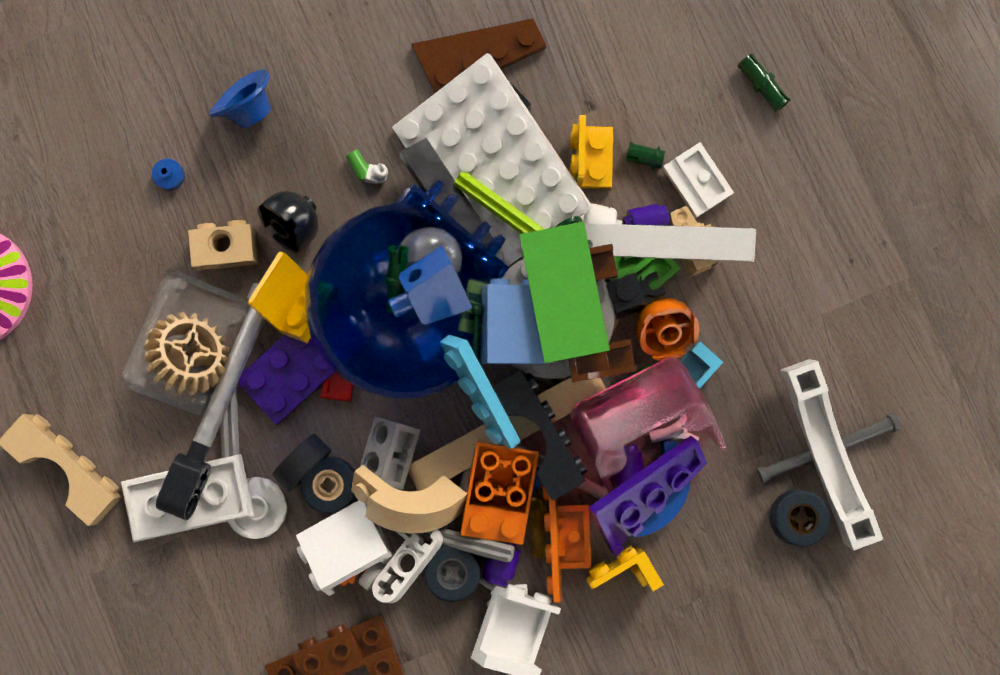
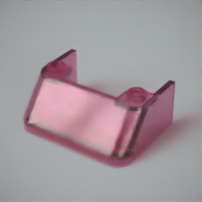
[571,358,728,494]

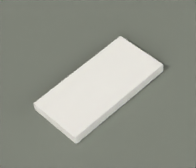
[121,454,254,543]

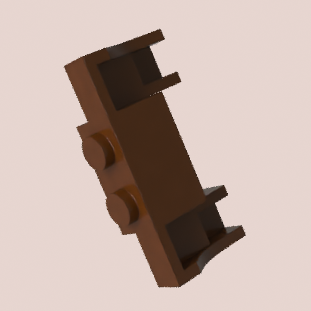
[568,244,637,383]
[265,613,405,675]

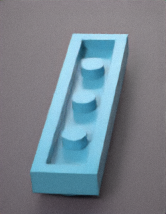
[440,334,520,449]

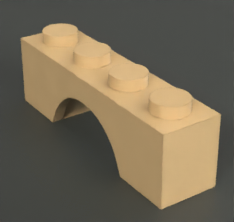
[0,414,122,526]

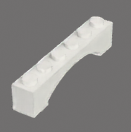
[780,359,884,551]

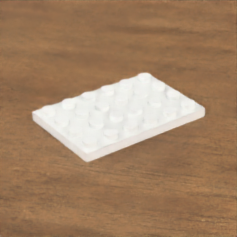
[392,53,593,278]

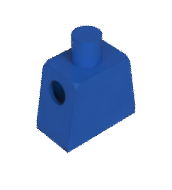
[388,246,473,325]

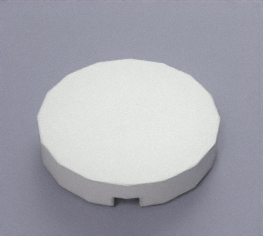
[228,477,288,539]

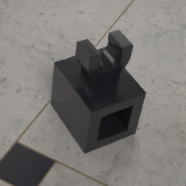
[606,271,665,320]

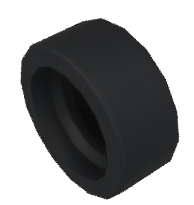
[272,433,331,492]

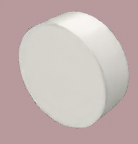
[359,562,385,591]

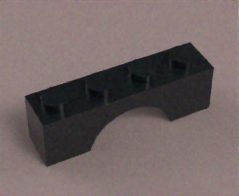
[492,370,588,501]

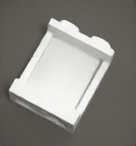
[296,500,394,596]
[471,584,561,675]

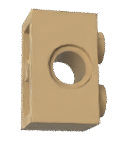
[188,220,259,271]

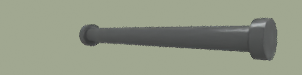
[756,413,901,485]

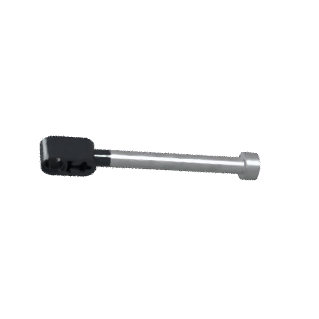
[156,283,265,521]

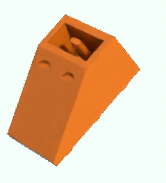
[459,441,539,545]

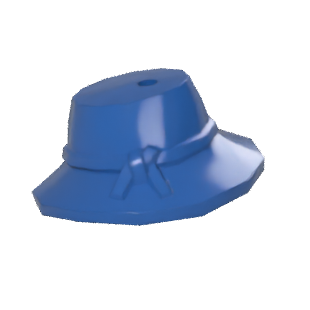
[209,69,272,128]

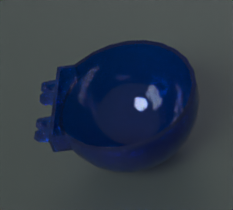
[304,179,510,399]

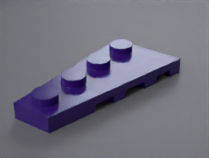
[589,435,707,557]

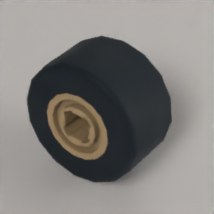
[300,457,356,513]

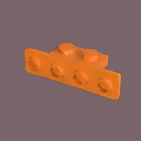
[543,486,592,603]

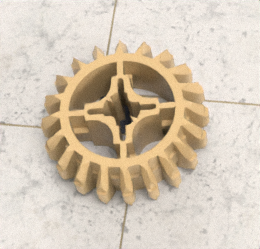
[143,311,230,396]

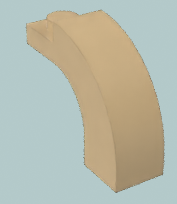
[351,465,467,533]

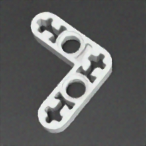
[372,529,443,604]

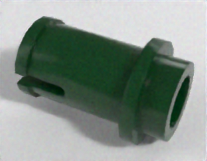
[625,142,666,170]

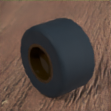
[769,489,831,547]

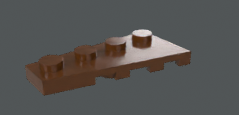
[411,18,546,93]

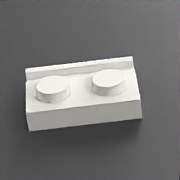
[662,142,734,219]

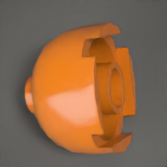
[635,298,700,361]

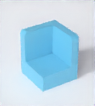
[673,342,723,391]

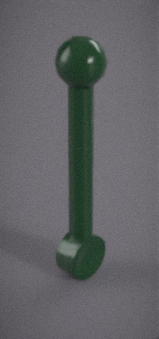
[471,304,484,367]

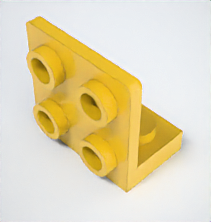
[569,115,613,189]
[248,252,339,343]
[586,545,664,591]

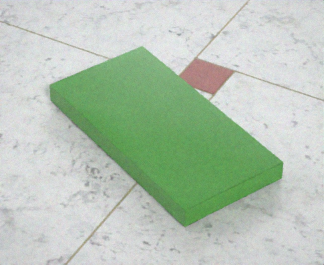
[519,221,610,364]

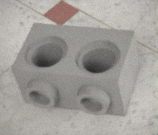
[360,416,420,490]

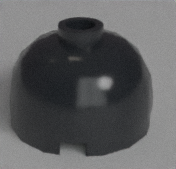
[257,191,319,253]

